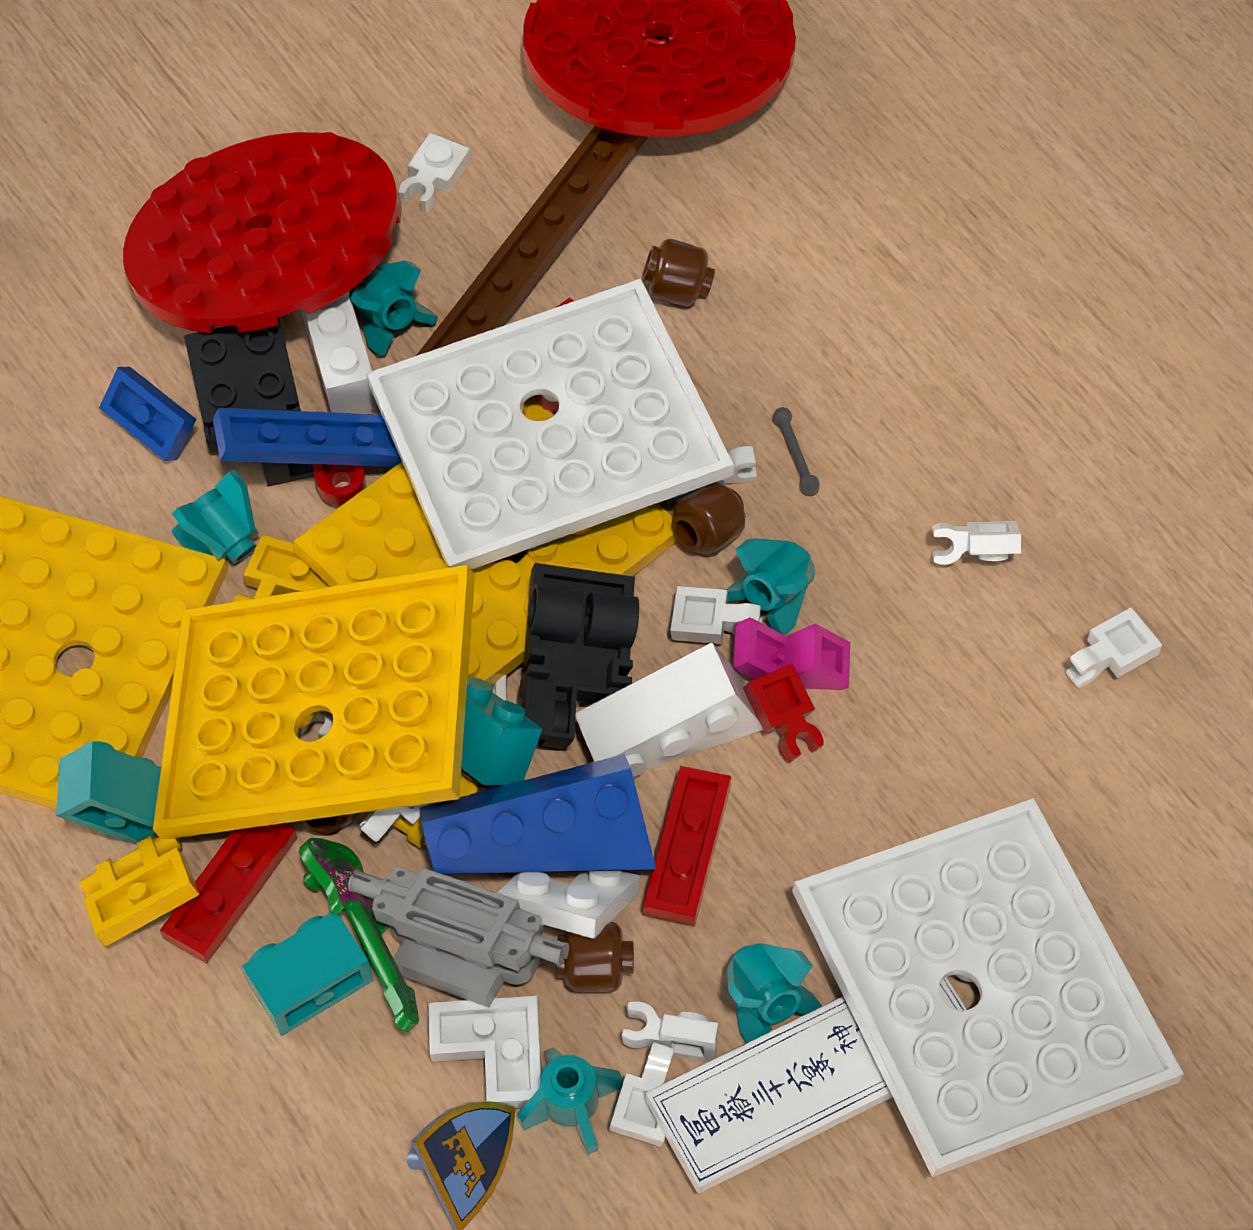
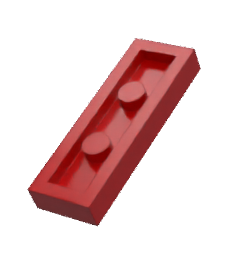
[643,765,731,926]
[160,823,297,964]

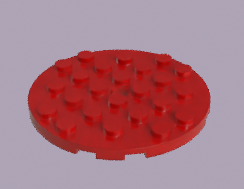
[523,0,796,137]
[123,132,402,333]

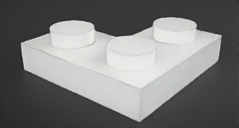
[497,870,640,939]
[428,995,542,1108]

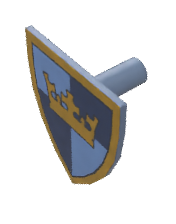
[407,1101,516,1230]

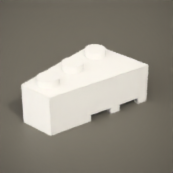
[576,643,763,778]

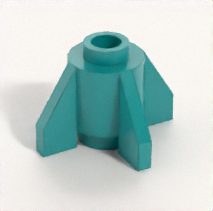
[350,260,438,356]
[171,469,259,564]
[726,538,815,635]
[726,943,823,1043]
[517,1047,623,1155]

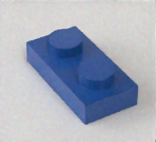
[99,366,197,461]

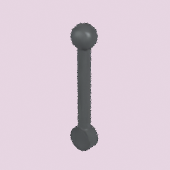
[773,407,820,496]

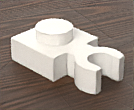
[399,133,472,213]

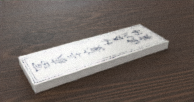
[645,978,967,1194]

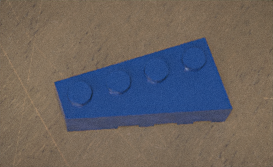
[419,754,656,874]

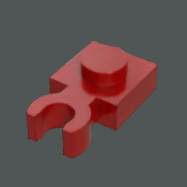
[743,663,824,763]

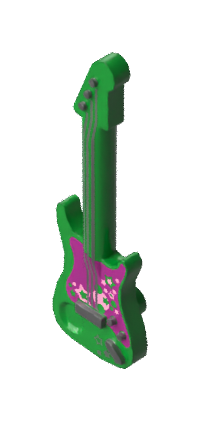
[299,838,419,1032]

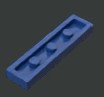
[213,408,402,467]

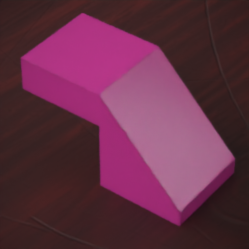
[733,617,851,690]

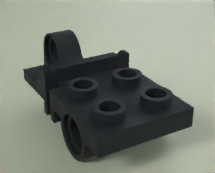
[184,317,315,487]
[519,563,639,749]

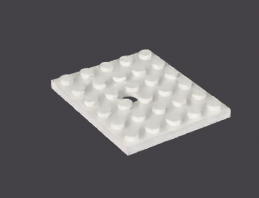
[367,278,734,570]
[792,798,1184,1178]

